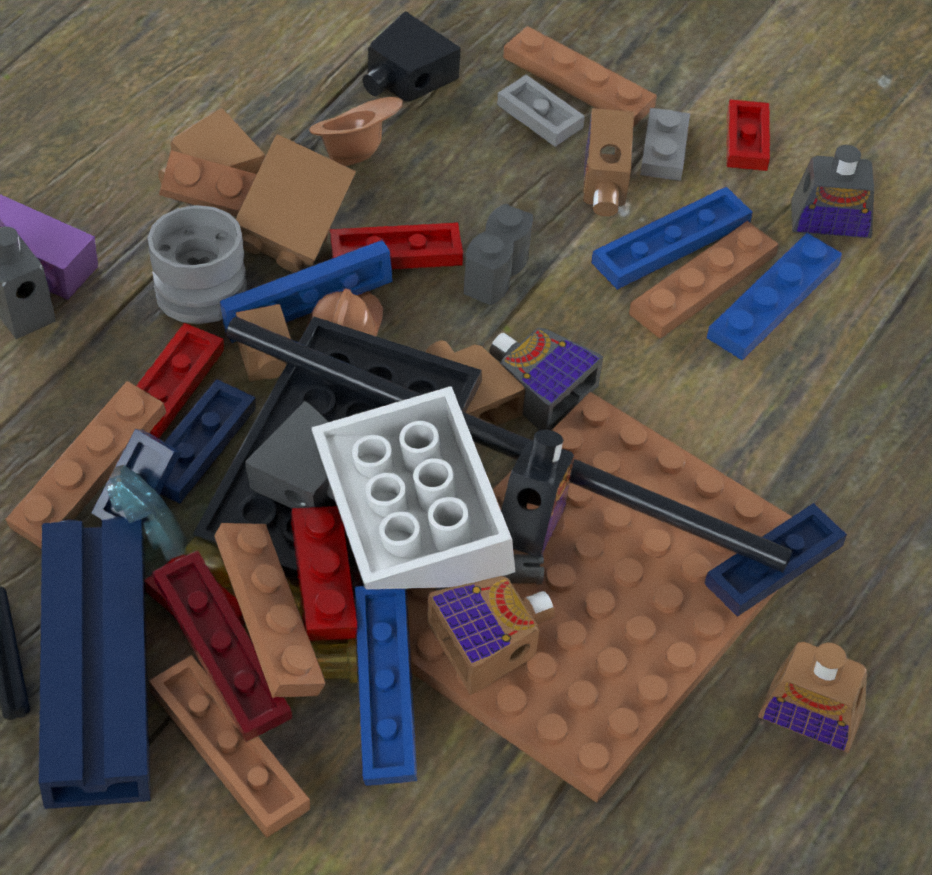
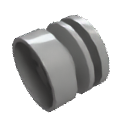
[147,205,247,324]

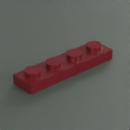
[153,550,292,742]

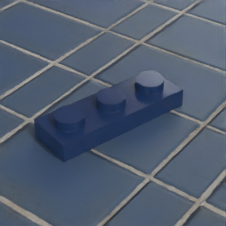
[160,379,256,504]
[704,503,847,617]

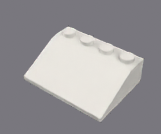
[311,386,516,589]

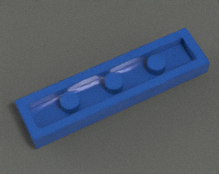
[591,187,753,289]
[707,233,842,360]
[219,240,393,343]
[355,586,417,786]

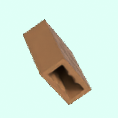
[235,134,356,272]

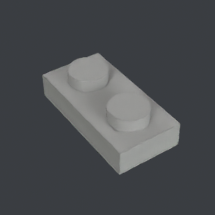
[497,75,585,147]
[640,108,690,181]

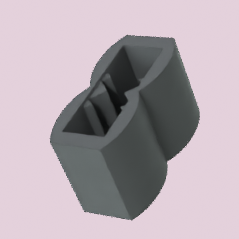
[463,204,533,305]

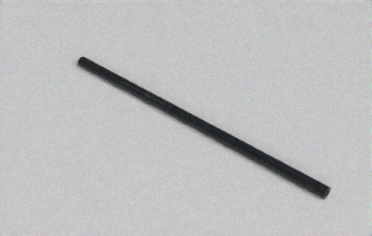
[226,316,793,573]

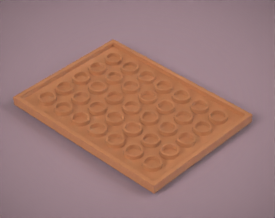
[407,392,792,803]

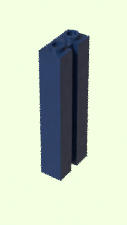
[39,517,151,809]

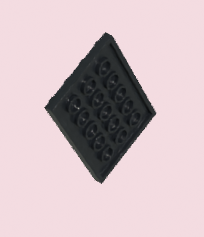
[193,316,482,600]

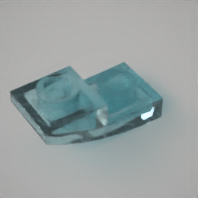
[107,464,187,560]

